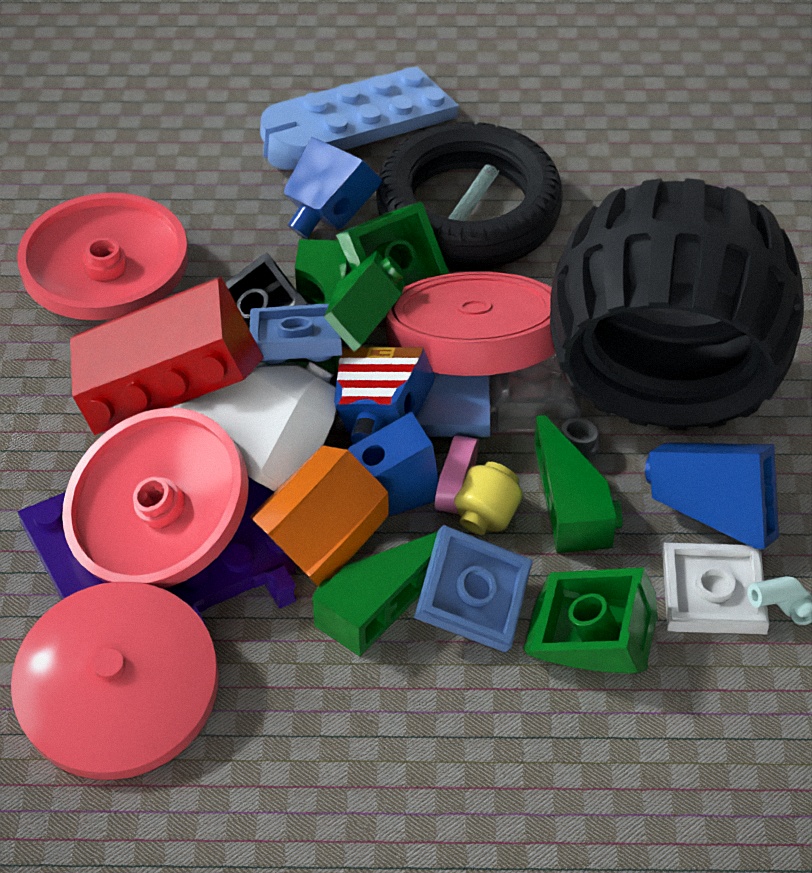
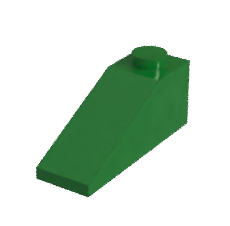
[324,251,405,351]
[534,415,623,553]
[312,532,437,657]

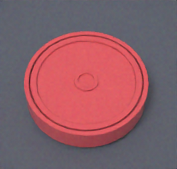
[386,272,555,376]

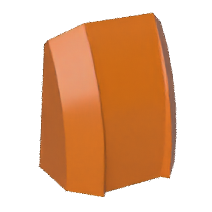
[249,446,389,587]

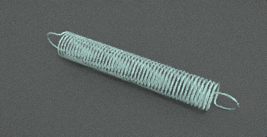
[448,165,499,221]

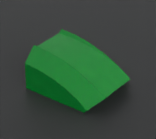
[337,202,449,319]
[523,568,658,673]

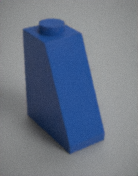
[645,443,779,549]

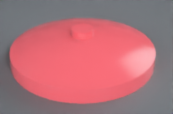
[17,193,188,320]
[62,408,249,589]
[11,582,219,780]

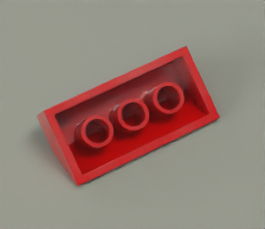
[70,276,264,435]

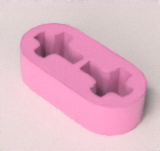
[435,435,479,515]

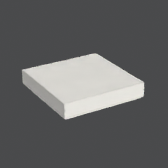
[662,543,769,635]

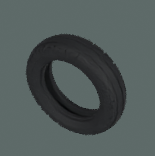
[376,122,563,270]

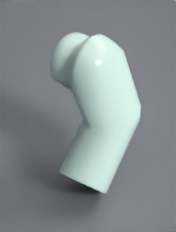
[748,576,812,625]

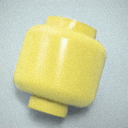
[454,462,523,535]

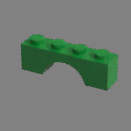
[285,239,352,386]

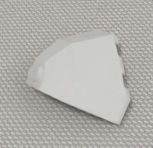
[170,361,336,492]

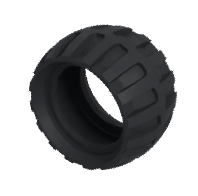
[550,178,804,430]

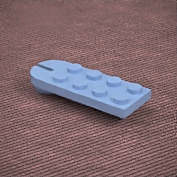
[260,66,459,170]

